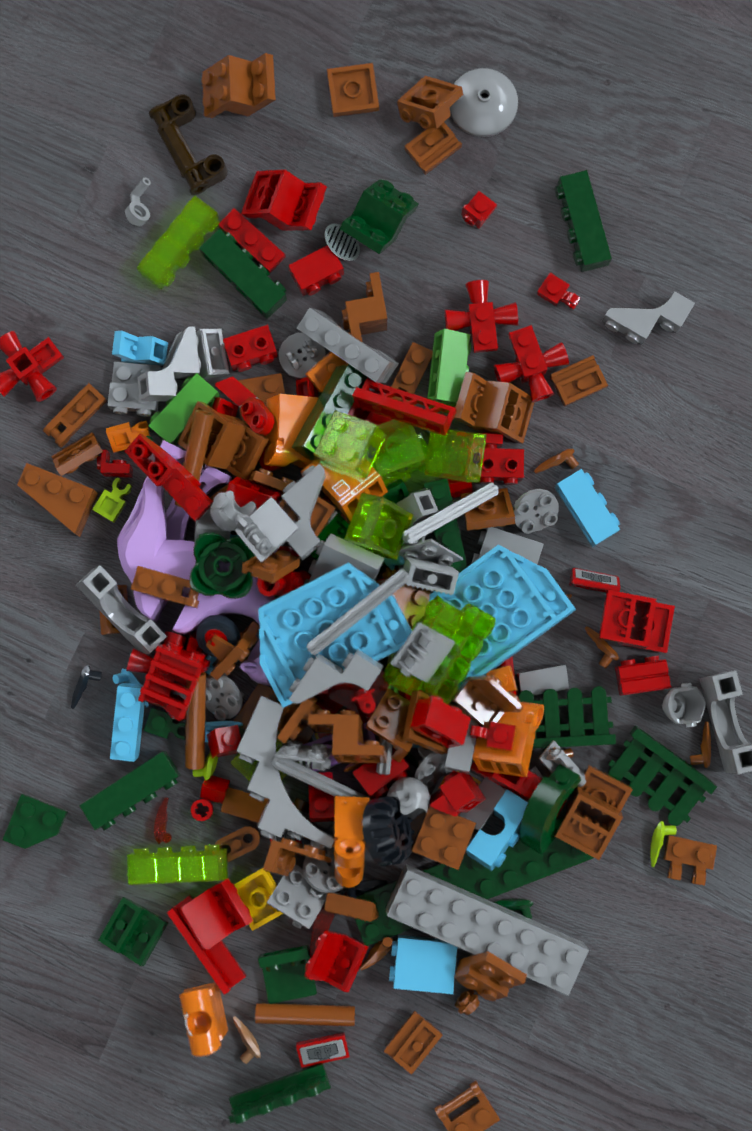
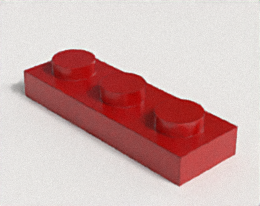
[218,208,286,273]

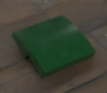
[98,897,169,966]

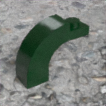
[520,764,581,855]

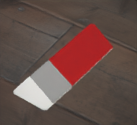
[215,376,266,408]

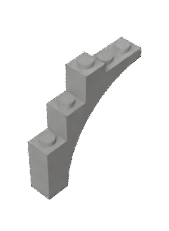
[236,696,334,850]

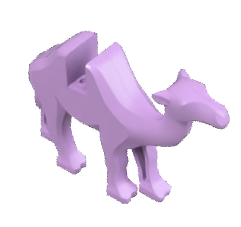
[117,440,286,686]

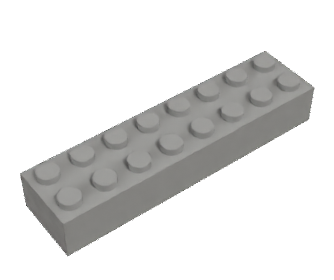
[385,864,589,996]

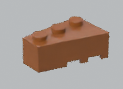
[17,463,98,537]

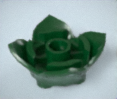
[189,533,255,599]

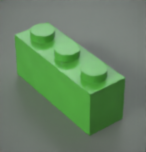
[427,329,471,407]
[149,373,220,446]

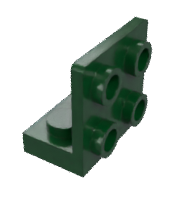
[258,945,317,1004]

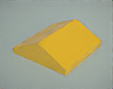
[234,867,283,931]

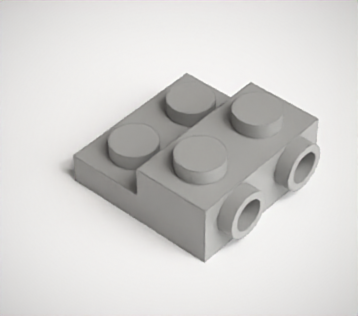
[107,362,162,417]

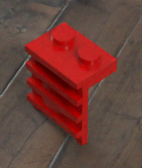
[138,641,211,719]

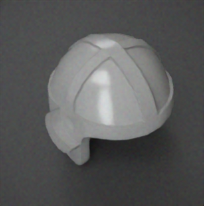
[210,491,256,531]
[662,683,706,727]
[387,777,430,820]

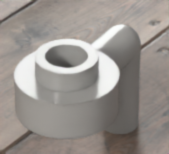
[125,177,151,226]

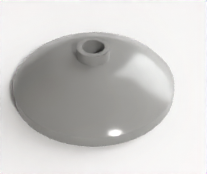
[450,68,518,137]

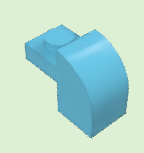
[112,331,168,366]

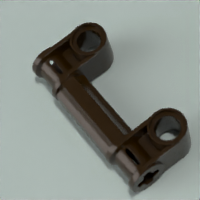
[149,94,228,195]

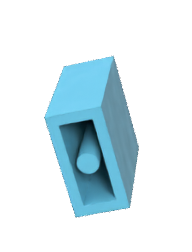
[389,935,457,994]

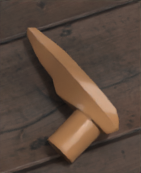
[233,1016,260,1064]

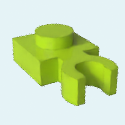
[92,477,132,523]

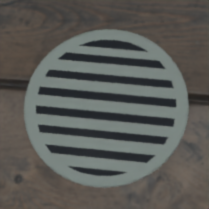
[325,224,360,261]

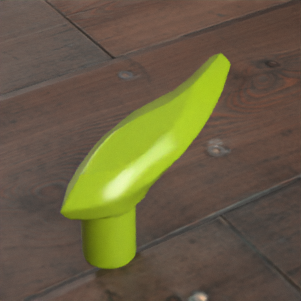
[193,752,218,781]
[650,821,677,867]

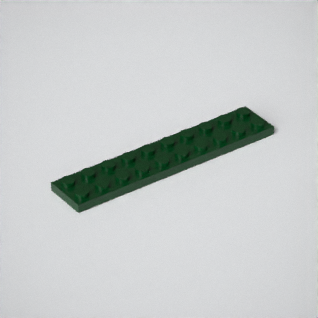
[355,816,594,946]

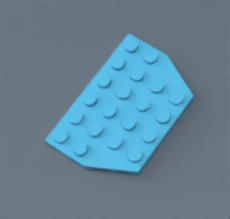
[427,545,576,695]
[259,562,412,708]

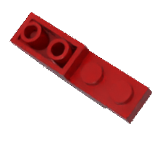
[124,434,213,521]
[471,762,569,818]

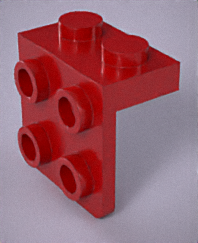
[180,878,254,950]
[305,931,369,992]

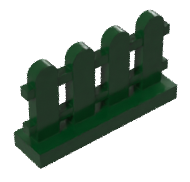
[518,686,616,749]
[608,725,717,826]
[228,1063,331,1124]

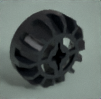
[362,796,415,866]

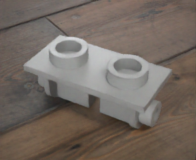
[539,740,586,787]

